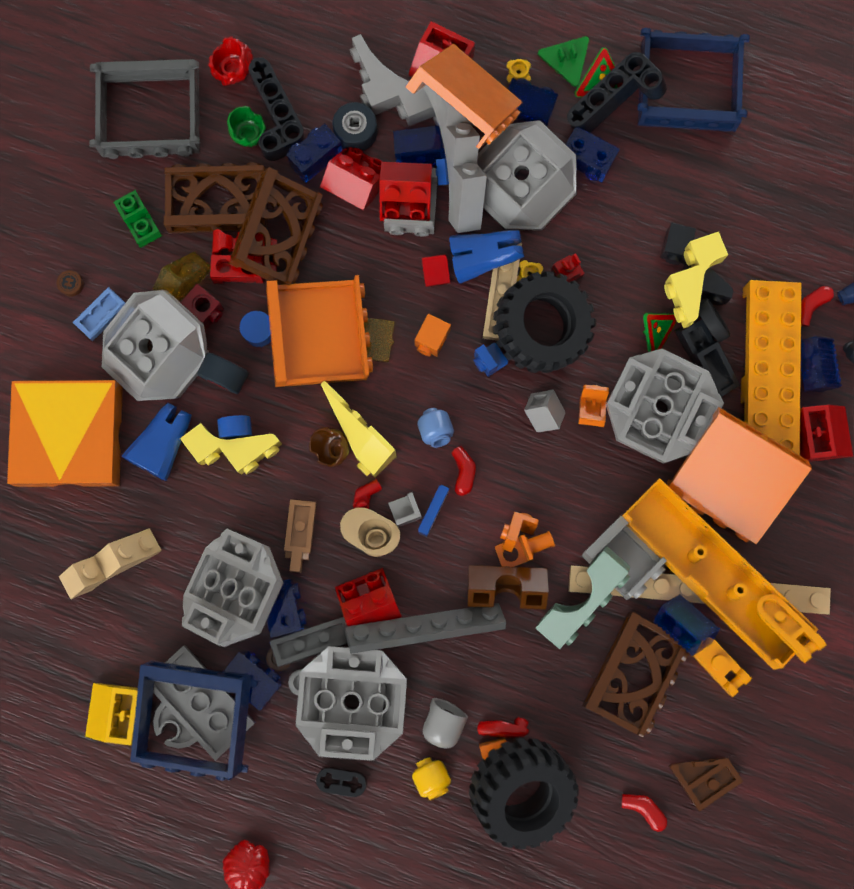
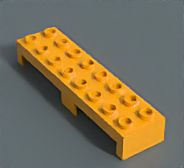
[741,280,801,455]
[622,478,818,670]

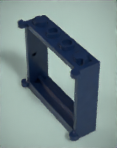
[637,28,750,132]
[130,661,257,781]

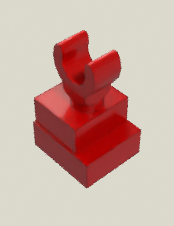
[551,253,585,283]

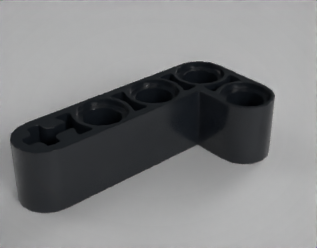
[567,52,667,136]
[248,57,306,161]

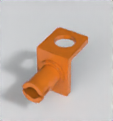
[495,531,555,567]

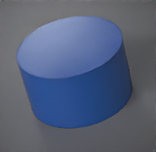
[240,311,271,347]
[217,415,252,440]

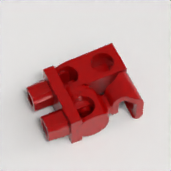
[210,229,278,284]

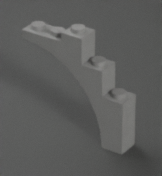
[350,34,474,130]
[423,85,487,233]

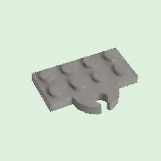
[153,645,256,761]

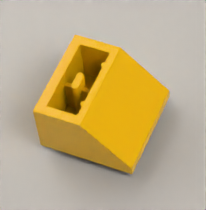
[85,683,138,745]

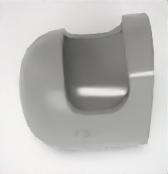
[423,698,468,748]

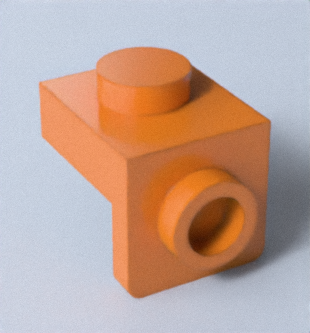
[578,385,609,427]
[500,512,539,552]

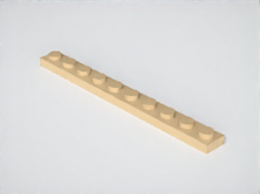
[568,565,831,615]

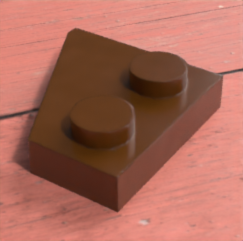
[669,757,743,811]

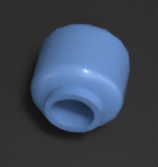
[417,408,454,448]

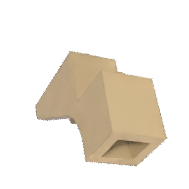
[59,528,162,599]

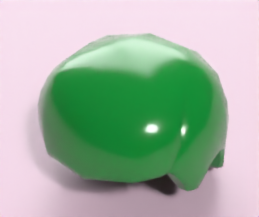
[227,106,266,147]

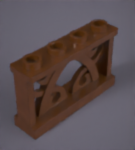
[164,162,268,233]
[228,167,323,285]
[582,612,690,738]

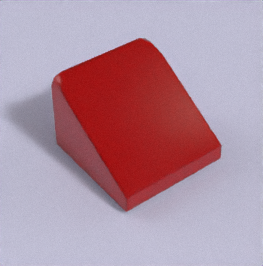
[422,254,450,287]

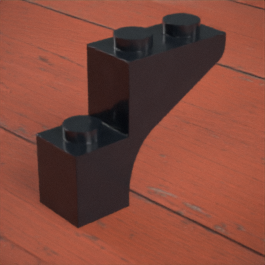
[660,222,733,306]

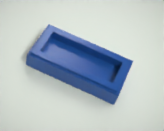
[418,485,449,537]

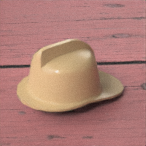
[340,508,400,557]

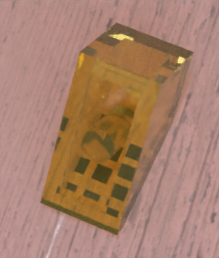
[153,252,211,301]

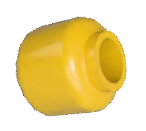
[412,757,451,800]

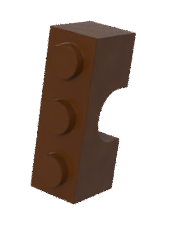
[467,565,549,609]

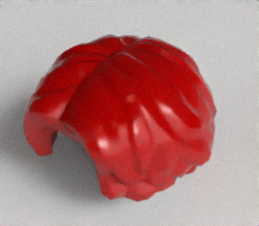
[208,37,253,86]
[222,840,270,889]

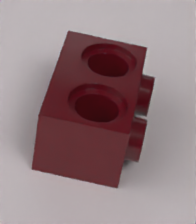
[180,284,224,335]

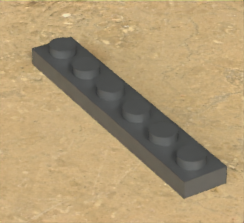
[345,603,506,654]

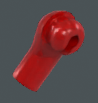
[353,479,382,509]

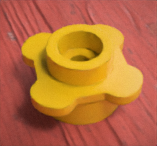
[507,59,531,84]
[517,260,543,282]

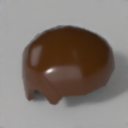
[309,427,349,467]

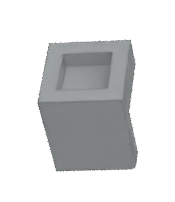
[524,390,565,432]
[388,492,421,527]

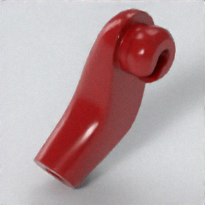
[801,286,834,327]
[451,446,476,496]
[477,718,529,738]
[622,794,667,832]

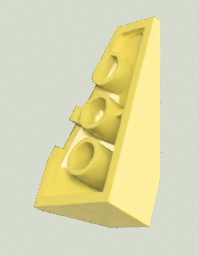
[321,381,397,478]

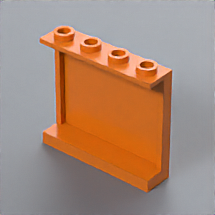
[406,44,523,149]
[266,275,373,387]
[667,407,812,544]

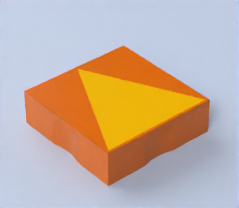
[7,380,123,487]

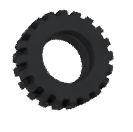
[493,271,596,373]
[469,738,579,849]

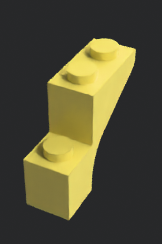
[664,231,728,329]
[180,423,282,475]

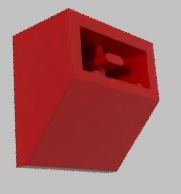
[408,21,475,77]
[320,147,383,210]
[380,162,432,221]
[800,405,853,462]
[335,568,402,626]

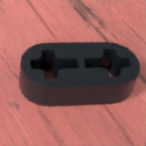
[316,767,367,797]

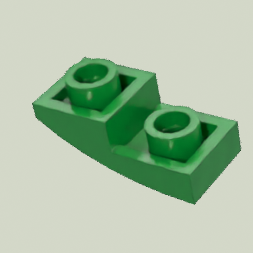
[114,190,162,248]

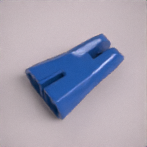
[449,230,524,284]
[122,402,192,481]

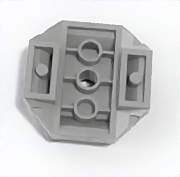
[477,120,577,231]
[102,290,209,401]
[606,349,724,464]
[182,529,283,647]
[296,646,407,761]

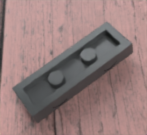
[270,617,348,668]

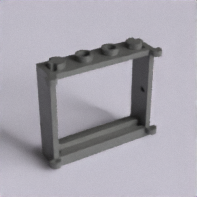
[89,59,200,159]

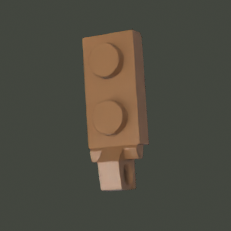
[284,499,317,573]

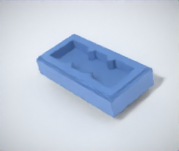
[73,287,125,341]

